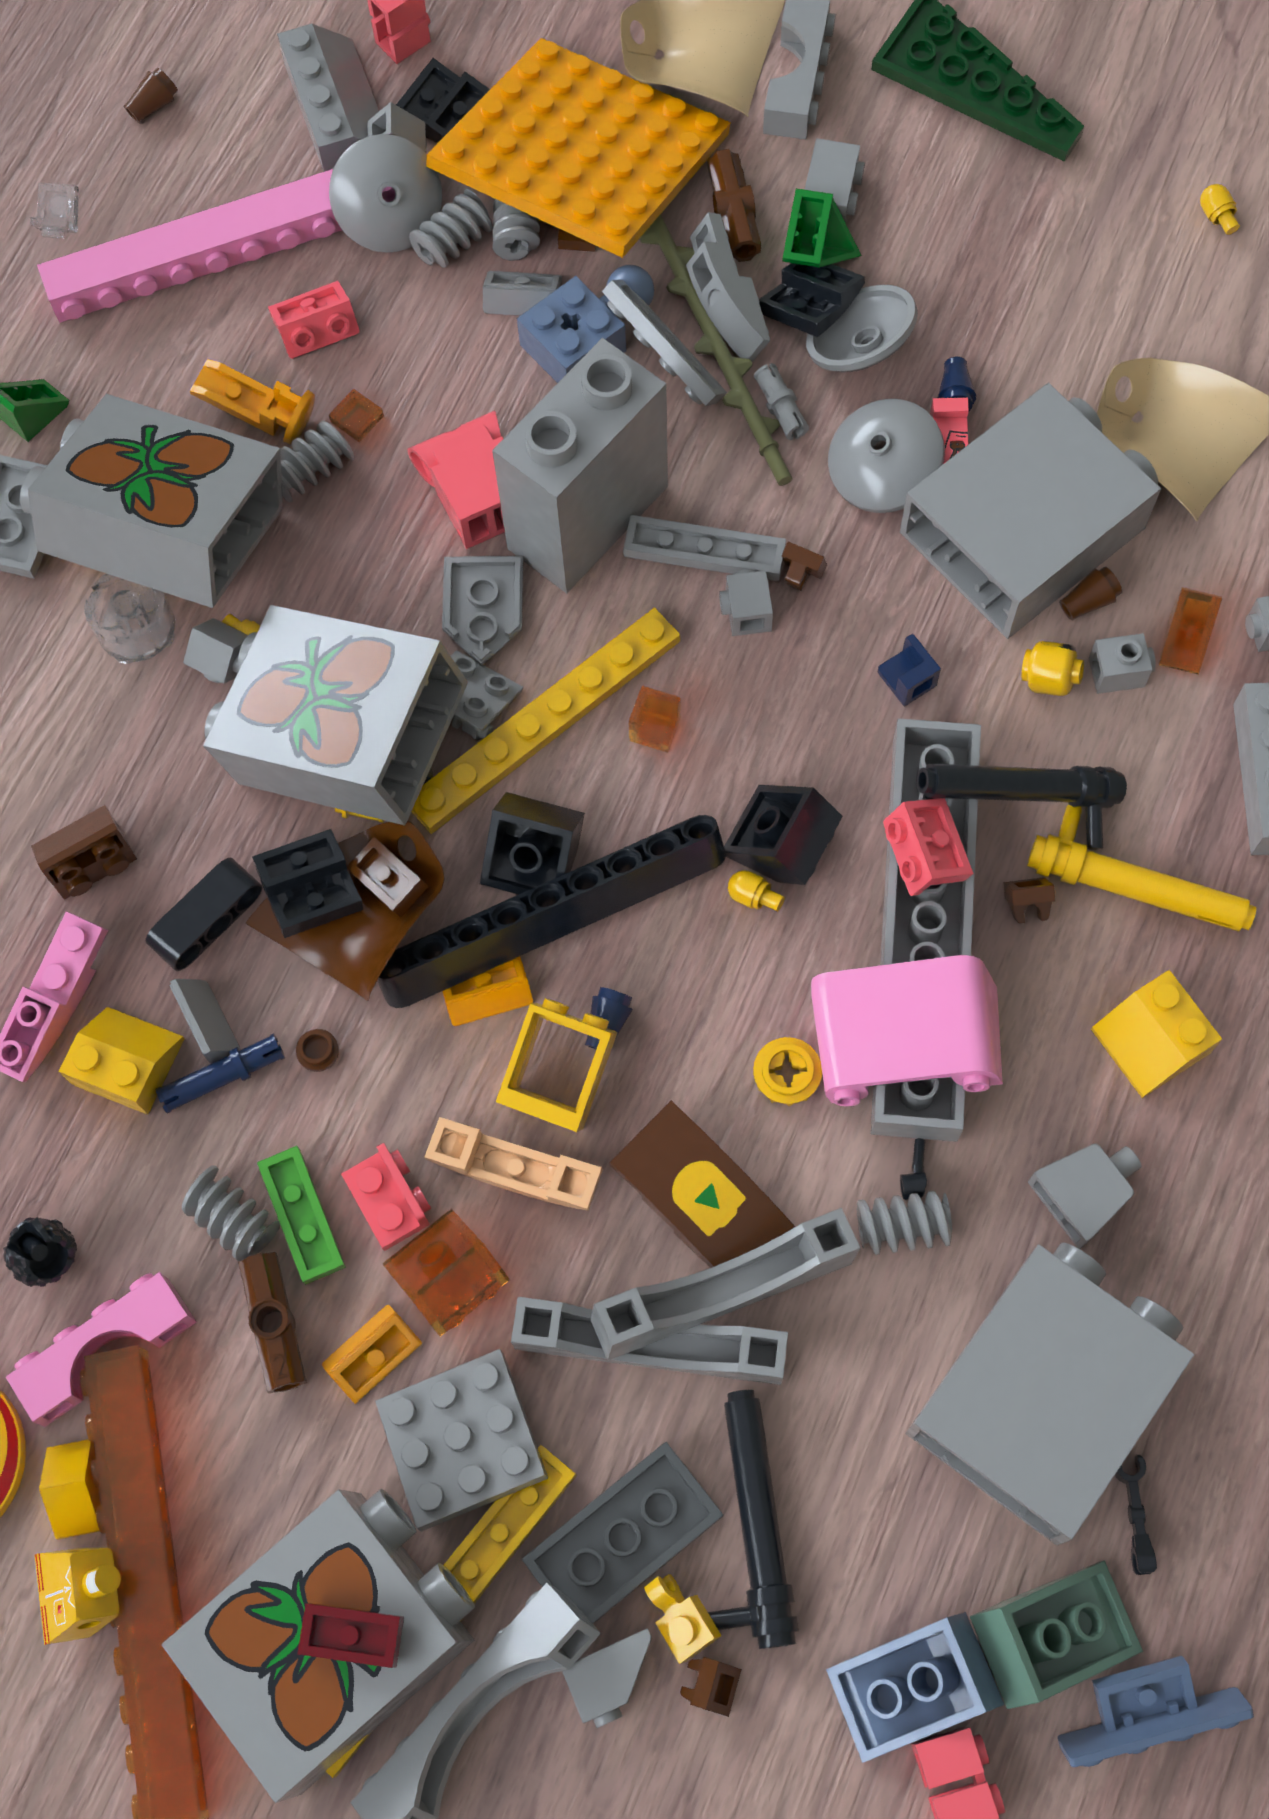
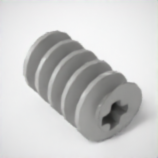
[409,188,493,268]
[493,198,540,261]
[280,421,354,503]
[182,1166,280,1261]
[857,1191,952,1255]

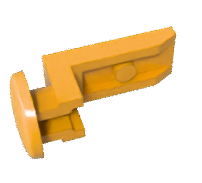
[190,359,315,444]

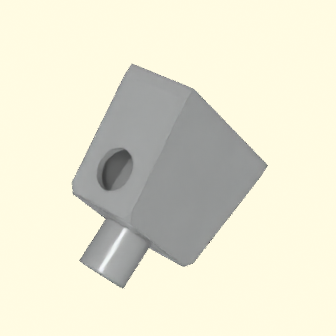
[1028,1143,1142,1249]

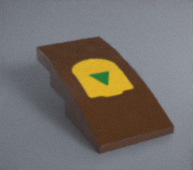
[610,1100,795,1268]

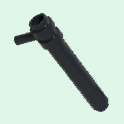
[916,764,1127,850]
[708,1390,799,1649]

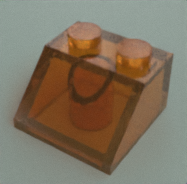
[382,1209,510,1337]

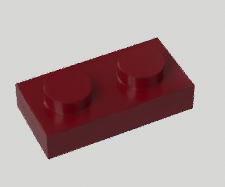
[297,1603,404,1668]

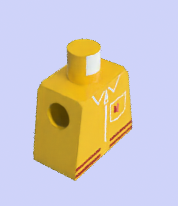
[35,1547,121,1645]

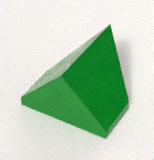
[782,188,862,267]
[0,379,70,442]

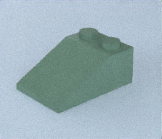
[970,1560,1143,1709]

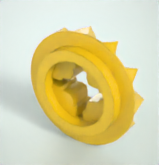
[753,1037,822,1106]

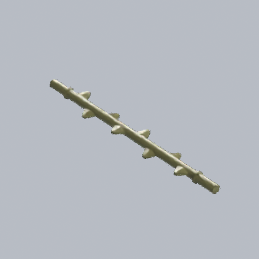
[640,214,792,486]

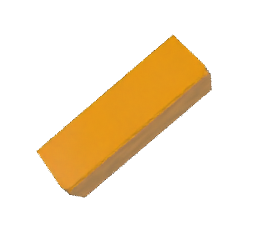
[443,956,533,1026]
[322,1305,422,1404]

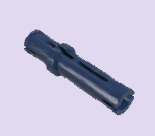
[156,1033,285,1114]

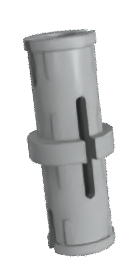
[754,363,809,440]

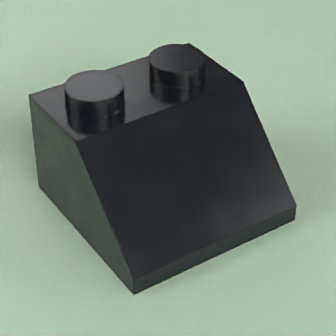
[724,785,843,885]
[480,792,585,895]

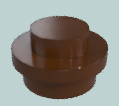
[296,1029,339,1072]

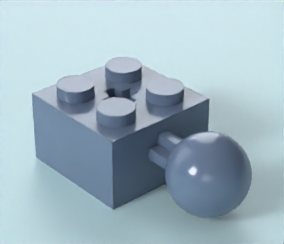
[517,265,654,383]

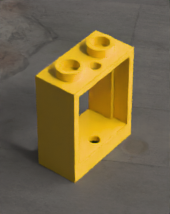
[496,998,617,1132]

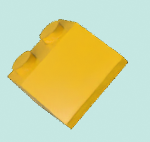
[1091,970,1222,1098]
[58,1007,185,1115]

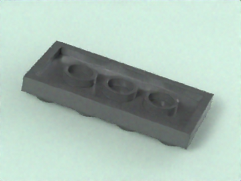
[522,1442,723,1624]

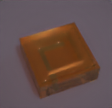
[329,389,384,442]

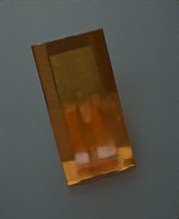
[1159,587,1222,675]

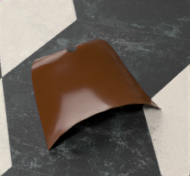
[246,821,445,1001]

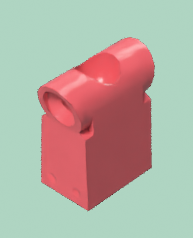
[407,410,505,549]

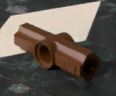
[707,149,761,262]
[238,1252,307,1394]

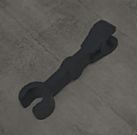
[1115,1455,1157,1575]

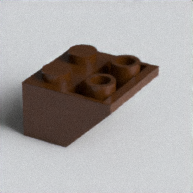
[31,805,137,900]

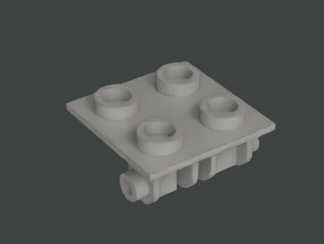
[451,650,524,740]

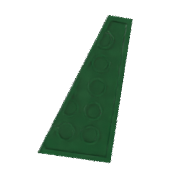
[871,0,1084,162]

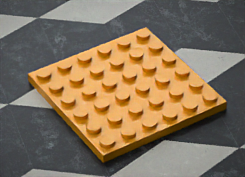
[426,38,731,258]

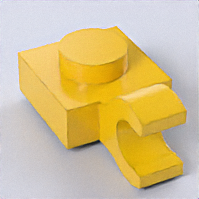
[644,1574,722,1664]

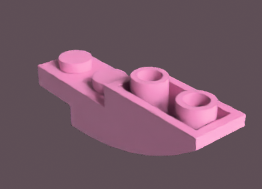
[0,912,108,1082]

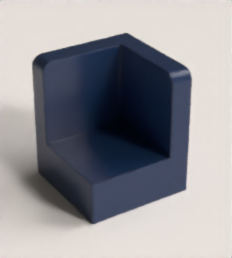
[877,634,941,707]

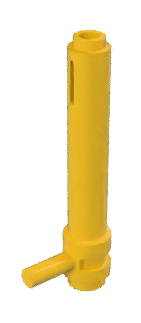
[1027,805,1257,932]

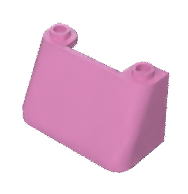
[811,955,1003,1106]

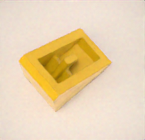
[39,1439,103,1540]

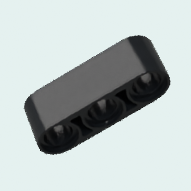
[146,858,263,971]

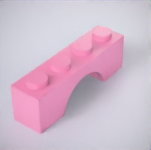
[6,1272,197,1427]

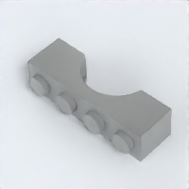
[763,0,836,140]

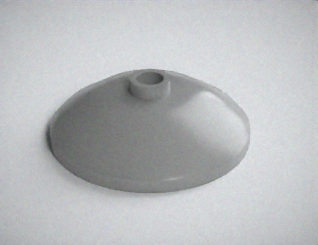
[329,134,442,252]
[806,285,918,372]
[828,399,945,513]

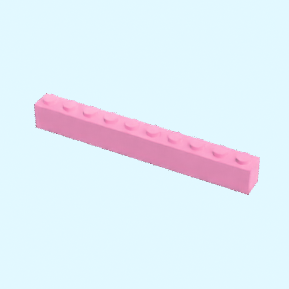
[37,169,395,323]

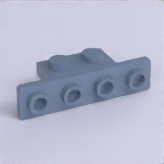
[1057,1656,1254,1767]

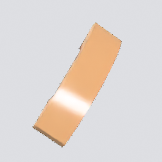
[424,1117,603,1211]

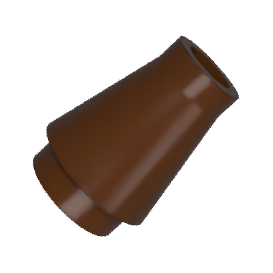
[123,68,178,123]
[1059,566,1123,621]

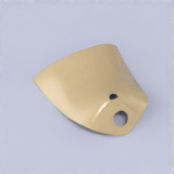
[620,0,786,117]
[1097,358,1269,522]

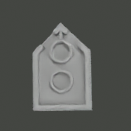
[442,556,523,666]

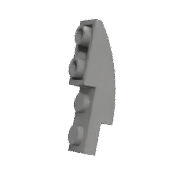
[686,212,770,362]

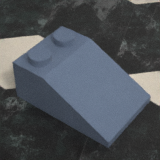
[826,1612,1004,1763]

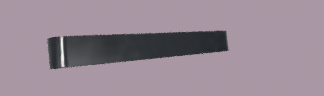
[377,815,726,1008]

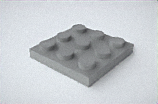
[375,1349,548,1532]

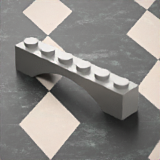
[590,1208,861,1361]
[511,1297,788,1385]
[350,1582,601,1819]

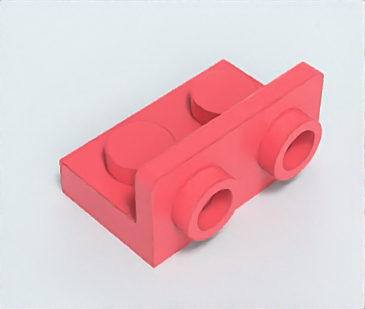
[268,281,360,359]
[883,798,974,896]
[341,1143,431,1251]

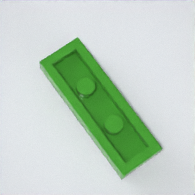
[257,1146,346,1285]

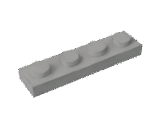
[602,280,727,406]
[623,515,786,581]

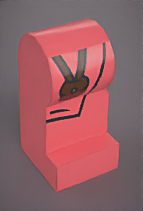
[930,398,969,464]

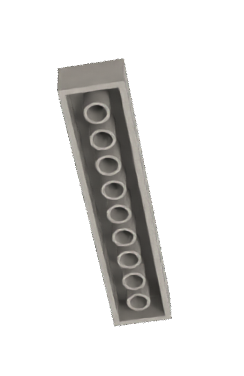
[870,718,981,1142]

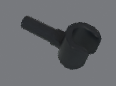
[900,1138,927,1200]

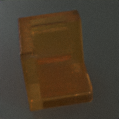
[629,686,681,753]

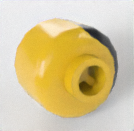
[1021,641,1084,696]

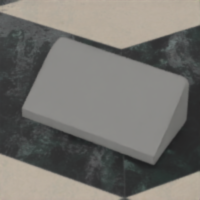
[483,271,562,316]
[169,979,240,1064]

